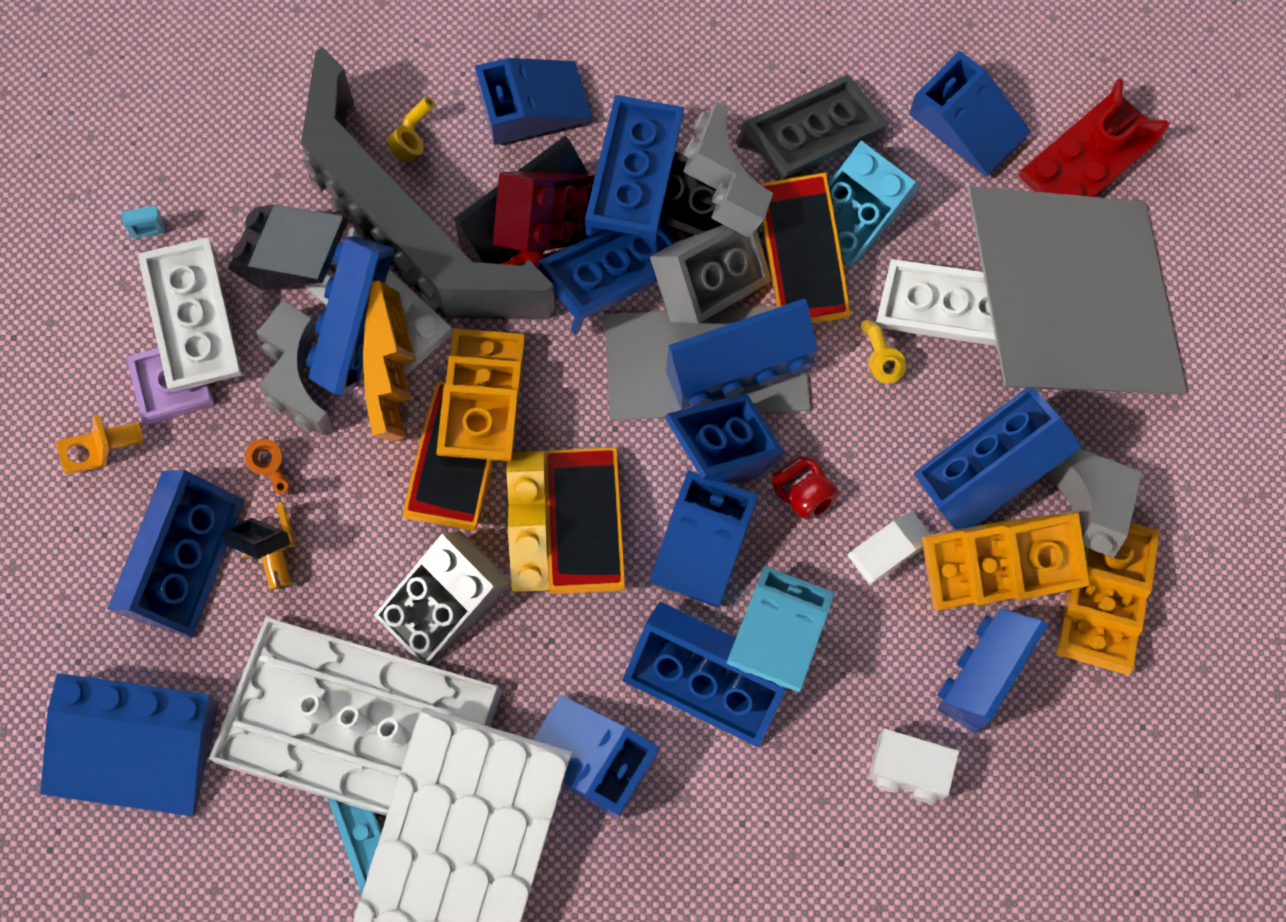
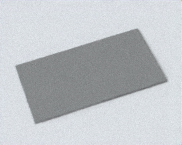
[604,305,810,421]

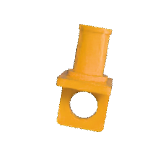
[56,414,143,475]
[242,502,297,590]

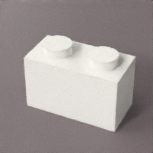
[867,729,959,804]

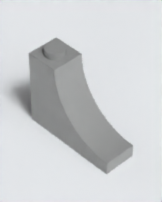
[1044,449,1142,558]

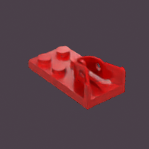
[1018,78,1171,197]

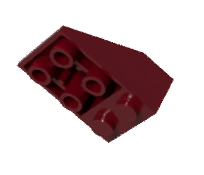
[493,171,595,252]

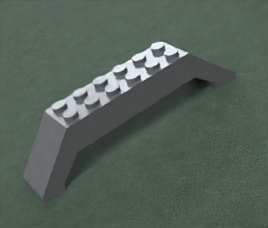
[301,47,556,319]

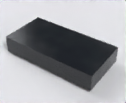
[221,518,291,559]

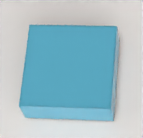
[121,205,166,239]

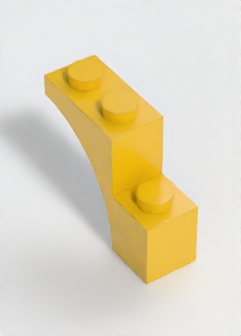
[506,451,549,592]

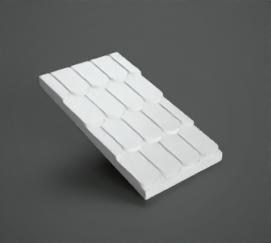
[209,617,502,816]
[353,707,572,922]

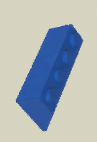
[306,236,394,396]
[666,298,818,410]
[914,388,1082,530]
[107,470,245,638]
[622,602,787,748]

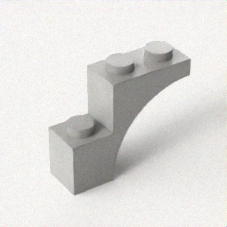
[683,101,773,238]
[256,300,332,435]

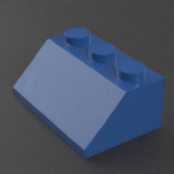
[937,608,1048,734]

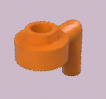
[245,439,291,495]

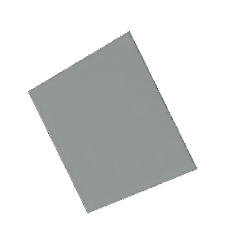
[967,186,1187,394]

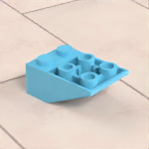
[828,140,922,267]
[726,565,834,693]

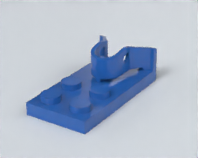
[585,95,684,248]
[537,222,679,335]

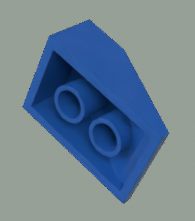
[664,393,785,484]

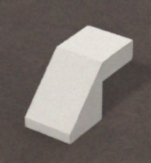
[847,511,931,585]

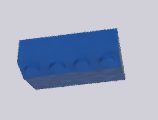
[40,673,219,817]

